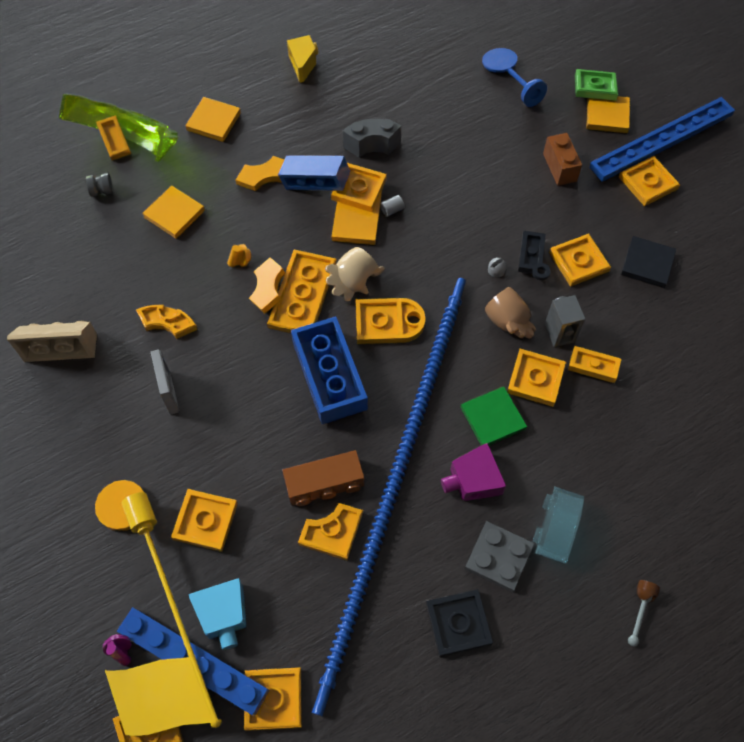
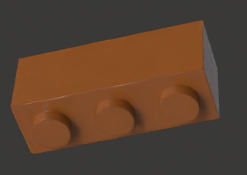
[282,450,364,506]

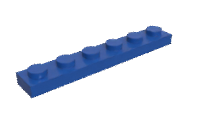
[117,607,270,717]

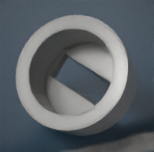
[488,258,506,277]

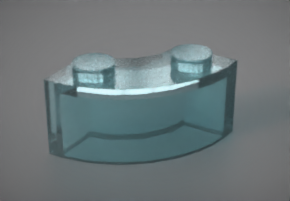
[532,486,584,564]

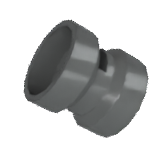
[86,173,113,197]

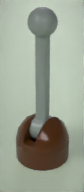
[628,580,661,647]

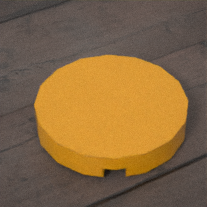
[95,480,144,531]

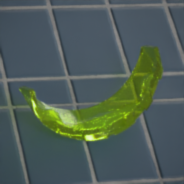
[59,94,179,162]

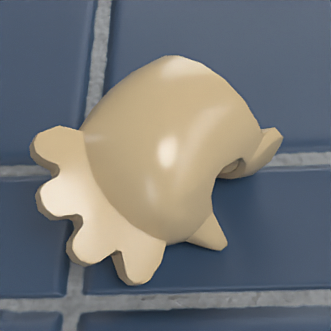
[325,247,385,301]

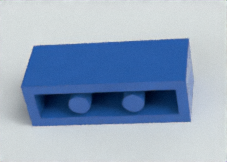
[278,156,350,191]

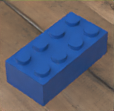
[291,316,368,424]

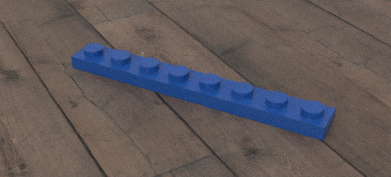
[589,97,735,182]

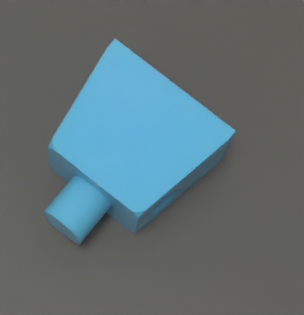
[189,578,246,650]

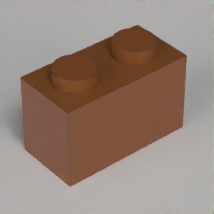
[543,133,582,186]

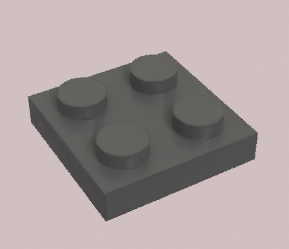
[465,521,534,593]

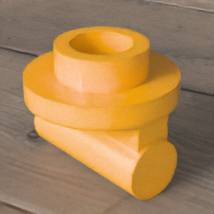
[227,244,251,267]

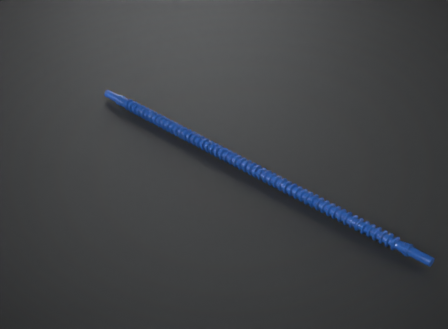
[312,278,466,716]

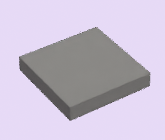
[151,349,179,415]

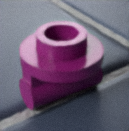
[103,634,131,666]

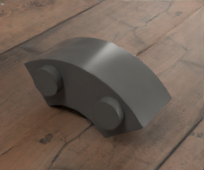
[343,119,402,158]

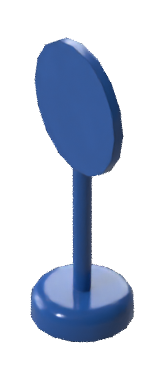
[482,48,548,107]

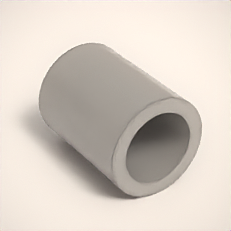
[380,195,405,217]

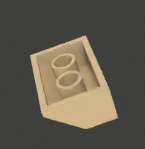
[7,321,97,362]

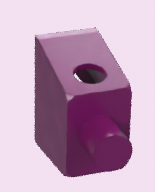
[441,443,506,501]

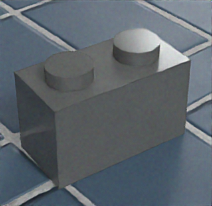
[545,295,585,347]

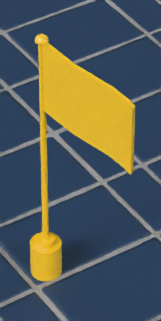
[105,492,222,736]

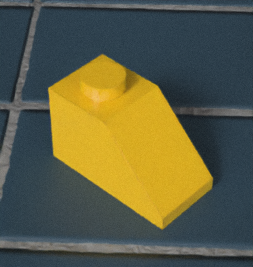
[287,35,318,83]

